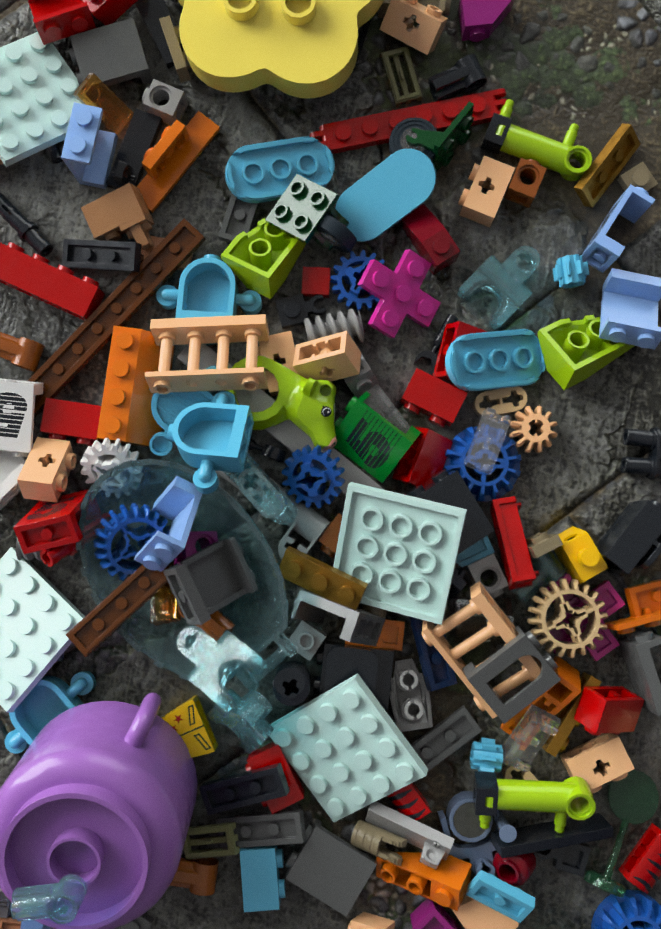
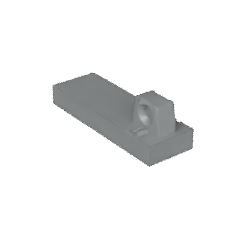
[365,801,455,869]

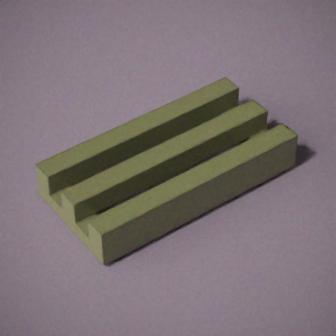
[381,46,422,108]
[184,822,240,860]

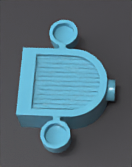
[156,254,262,318]
[149,365,217,456]
[168,391,254,494]
[5,671,96,754]

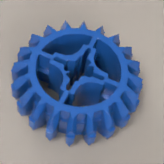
[93,503,170,581]

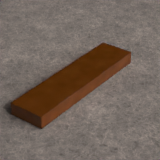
[66,564,171,657]

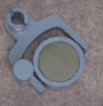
[437,791,517,876]

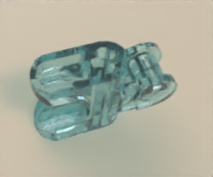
[457,246,540,331]
[223,452,297,525]
[176,626,268,713]
[207,688,275,754]

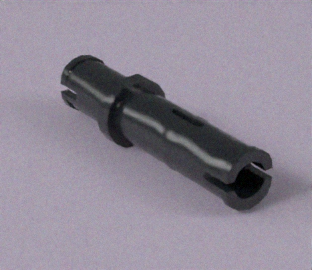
[0,192,54,257]

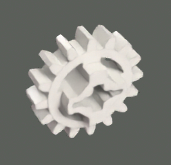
[80,437,144,497]

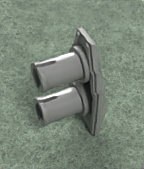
[390,659,433,732]

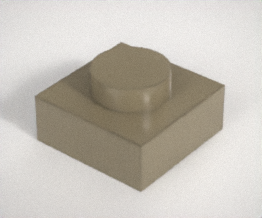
[617,162,658,192]

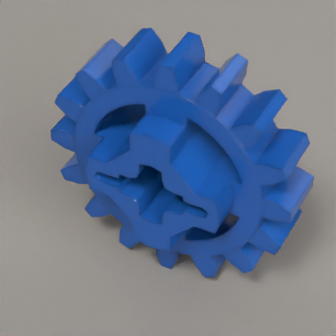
[331,250,385,312]
[282,445,345,508]

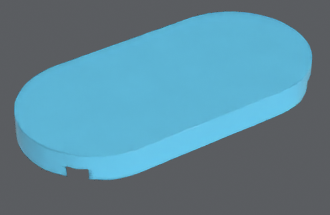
[225,136,335,203]
[335,148,436,242]
[445,329,546,391]

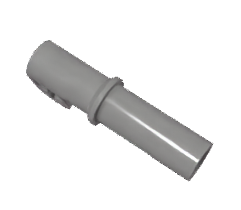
[215,460,331,559]

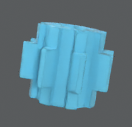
[552,254,589,289]
[470,737,503,773]

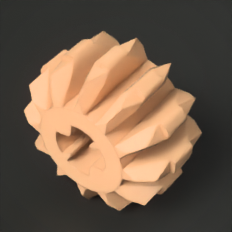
[509,406,558,453]

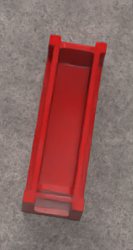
[490,496,539,590]

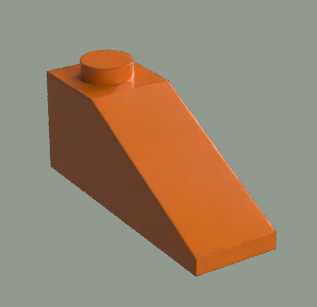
[500,656,581,745]

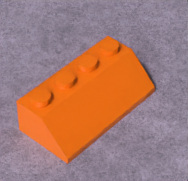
[97,326,175,447]

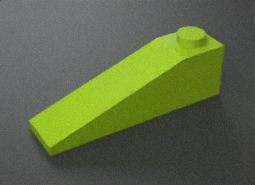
[221,218,306,299]
[537,315,659,390]

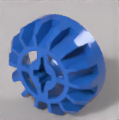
[443,425,522,502]
[591,890,661,929]

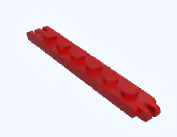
[310,88,508,154]

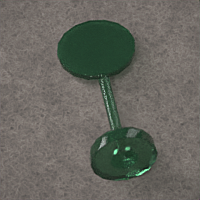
[583,770,659,898]

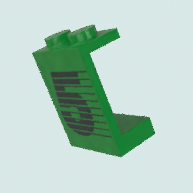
[334,391,421,483]

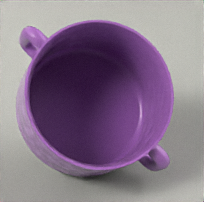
[0,692,197,929]

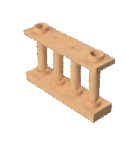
[145,314,269,394]
[421,581,541,719]

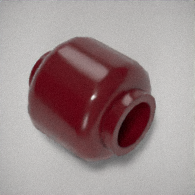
[493,852,536,887]

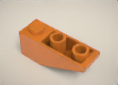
[376,852,472,912]

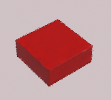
[301,266,331,298]

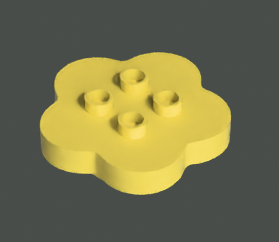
[178,0,384,99]

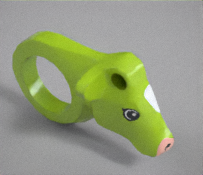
[225,356,337,451]

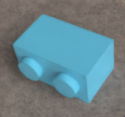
[240,845,286,912]

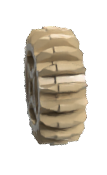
[527,578,608,658]

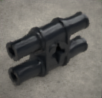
[621,427,661,480]

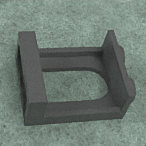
[291,589,386,646]
[462,626,561,723]

